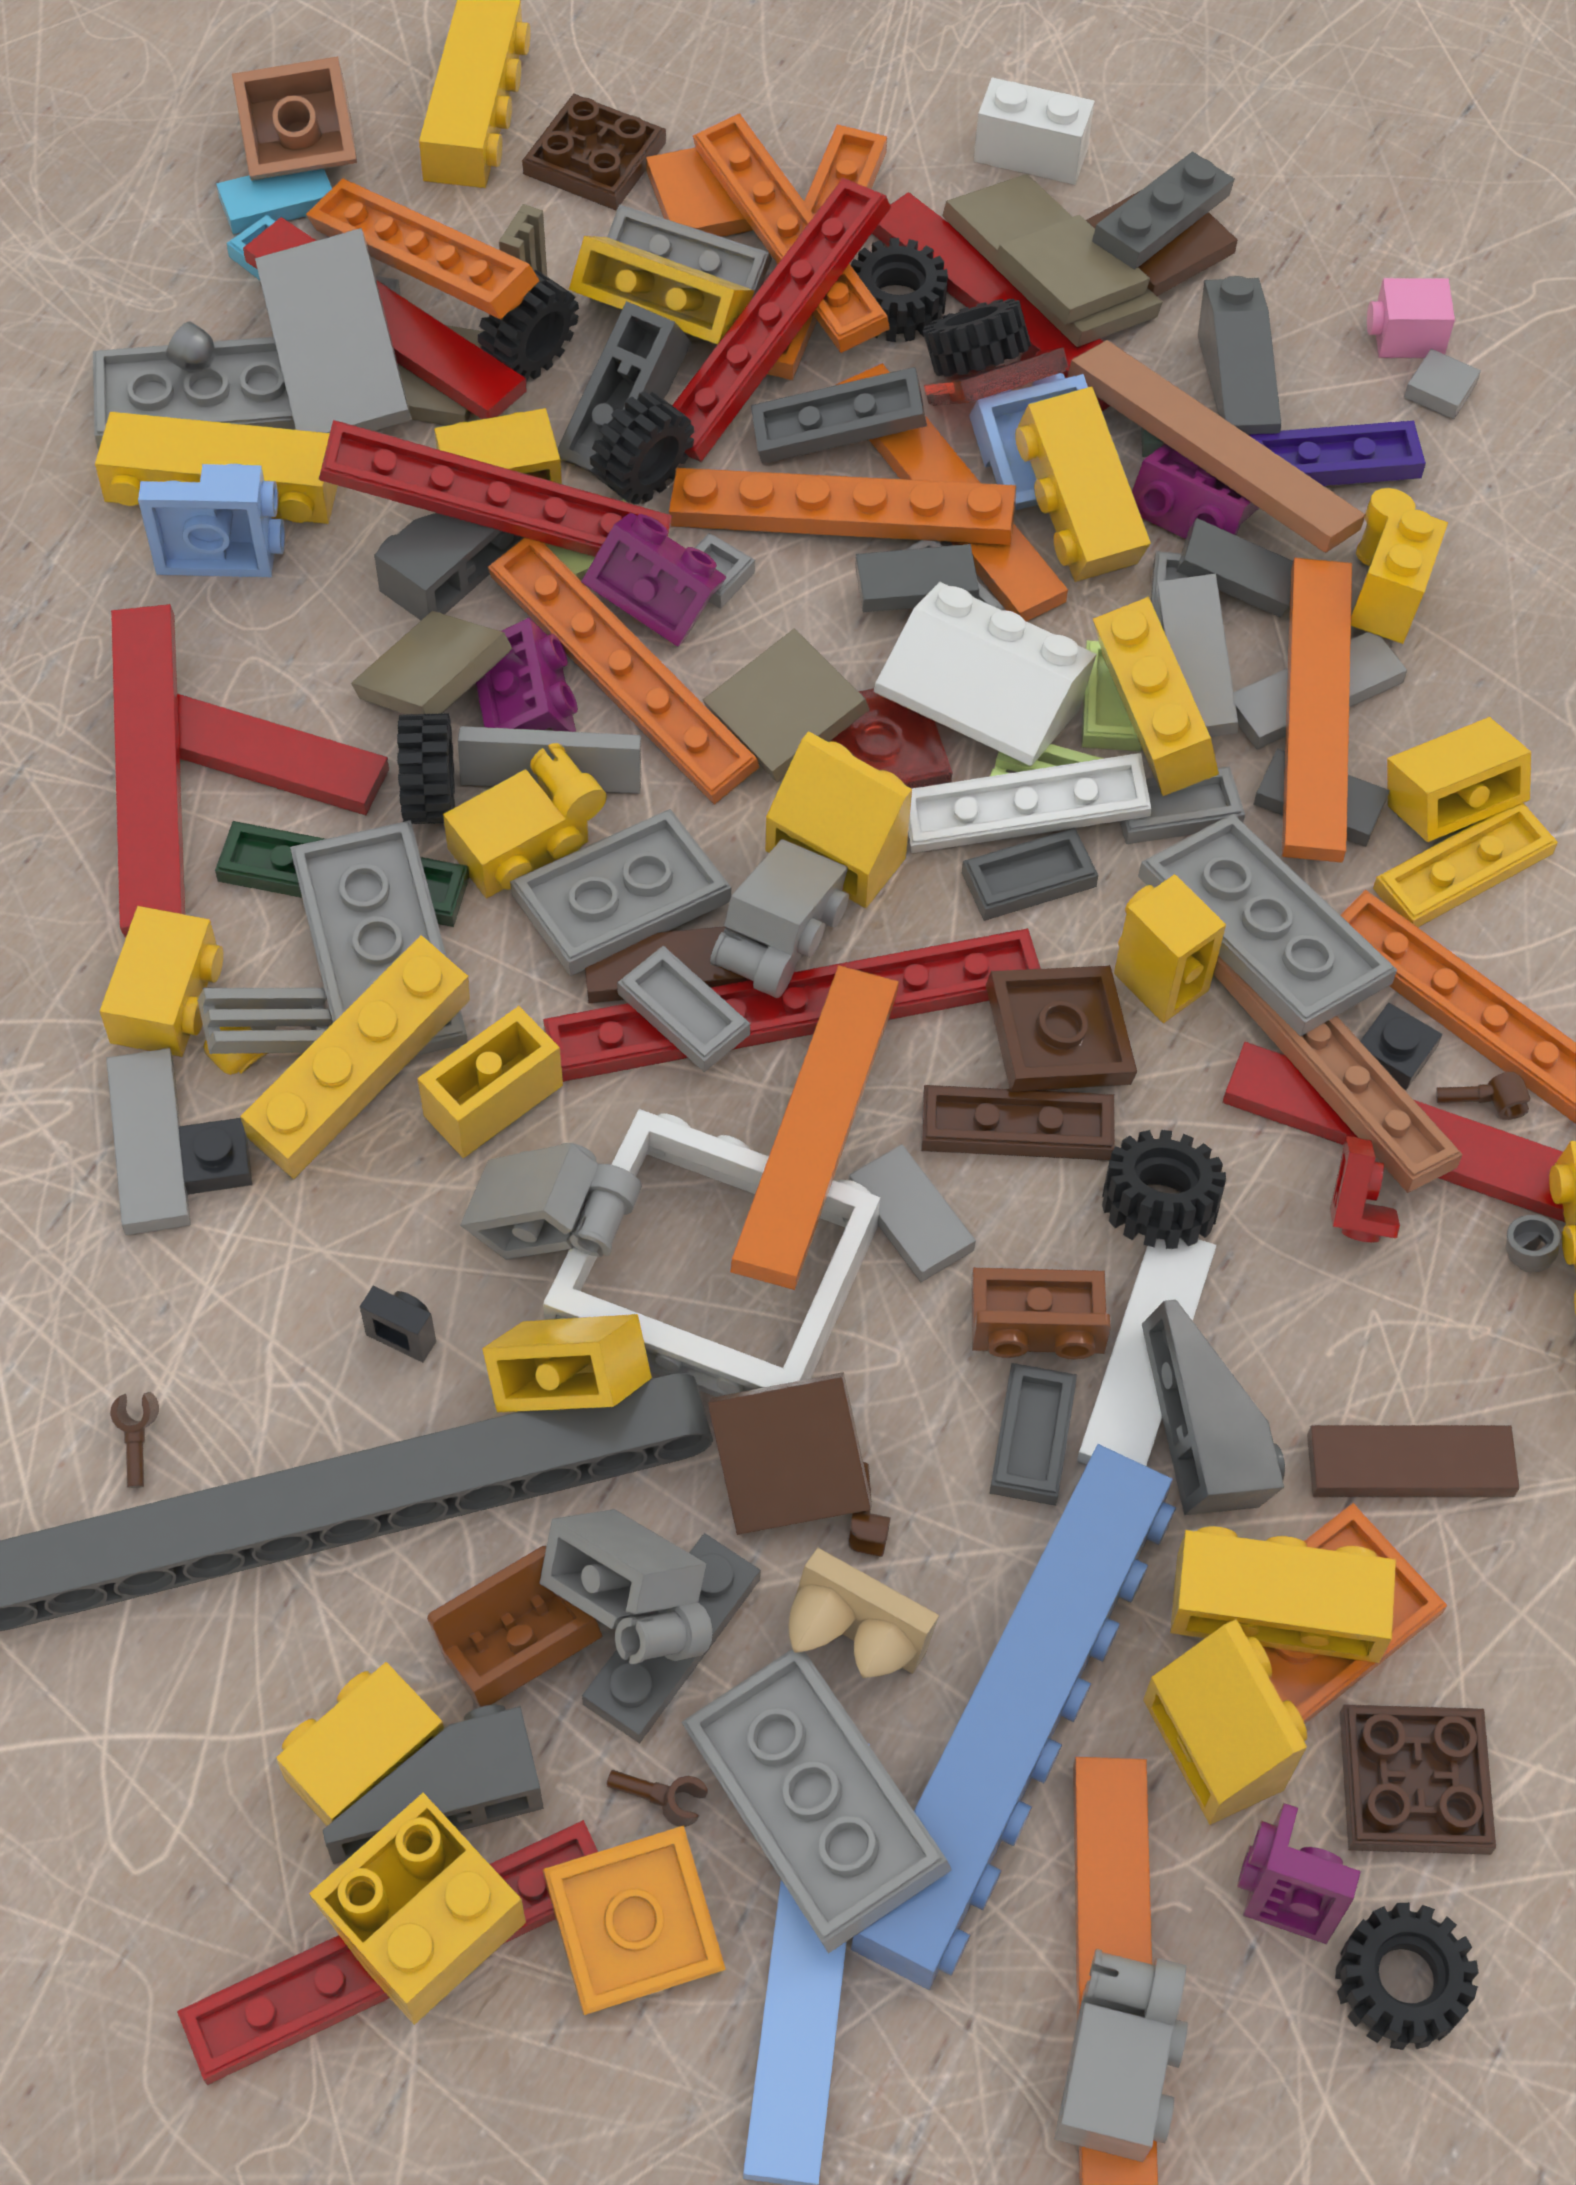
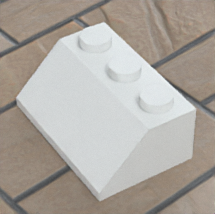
[873,582,1097,766]

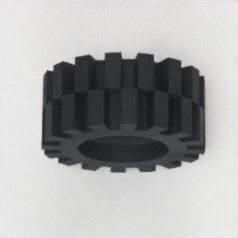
[851,238,948,342]
[478,270,579,381]
[923,299,1031,377]
[590,391,695,504]
[397,713,455,824]
[1102,1130,1226,1249]
[1335,1902,1479,2050]

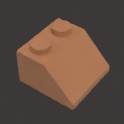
[232,56,357,181]

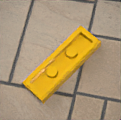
[1373,803,1558,927]

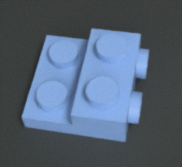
[969,373,1088,510]
[138,464,285,577]

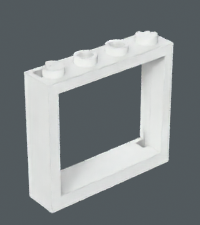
[543,1109,880,1397]

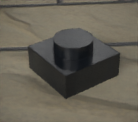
[1360,1002,1443,1090]
[179,1118,253,1195]
[359,1285,436,1363]

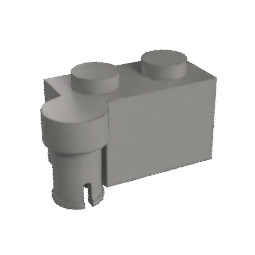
[710,839,849,998]
[460,1143,642,1260]
[539,1509,713,1664]
[1054,1949,1188,2162]

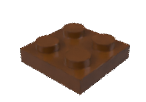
[986,965,1137,1092]

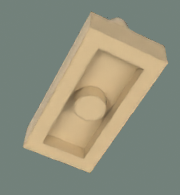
[788,1547,939,1678]

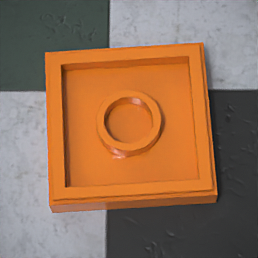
[646,147,753,237]

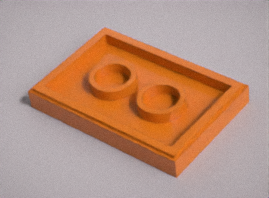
[1263,1503,1447,1724]

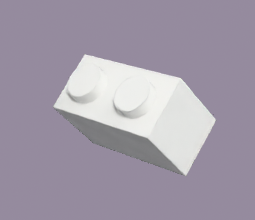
[974,77,1095,185]

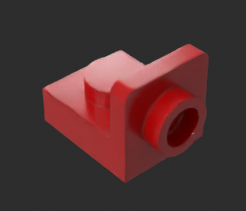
[1330,1136,1400,1243]

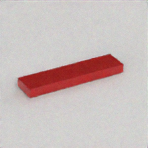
[177,694,389,816]

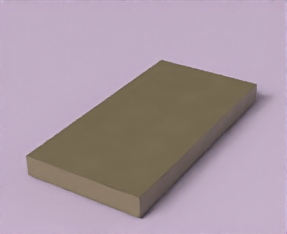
[942,174,1163,347]

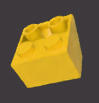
[765,731,912,909]
[1143,1619,1307,1825]
[309,1792,526,2025]

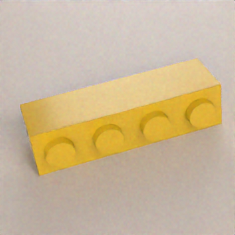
[419,0,531,188]
[95,412,338,524]
[240,935,470,1179]

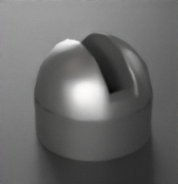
[166,321,215,372]
[1506,1215,1561,1272]

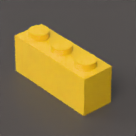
[568,236,755,345]
[1015,386,1151,582]
[1093,597,1219,796]
[1170,1526,1396,1663]

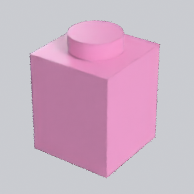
[1367,278,1455,358]

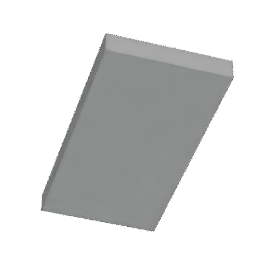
[255,228,412,433]
[93,337,296,449]
[1138,814,1397,1036]
[290,820,468,1056]
[682,1649,952,1954]

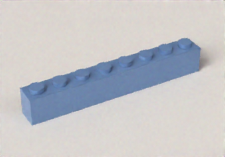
[851,1444,1176,1990]

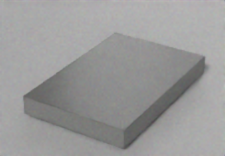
[510,809,732,976]

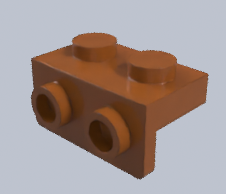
[971,1267,1111,1360]
[427,1546,603,1707]

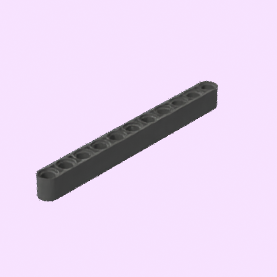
[0,1373,713,1631]

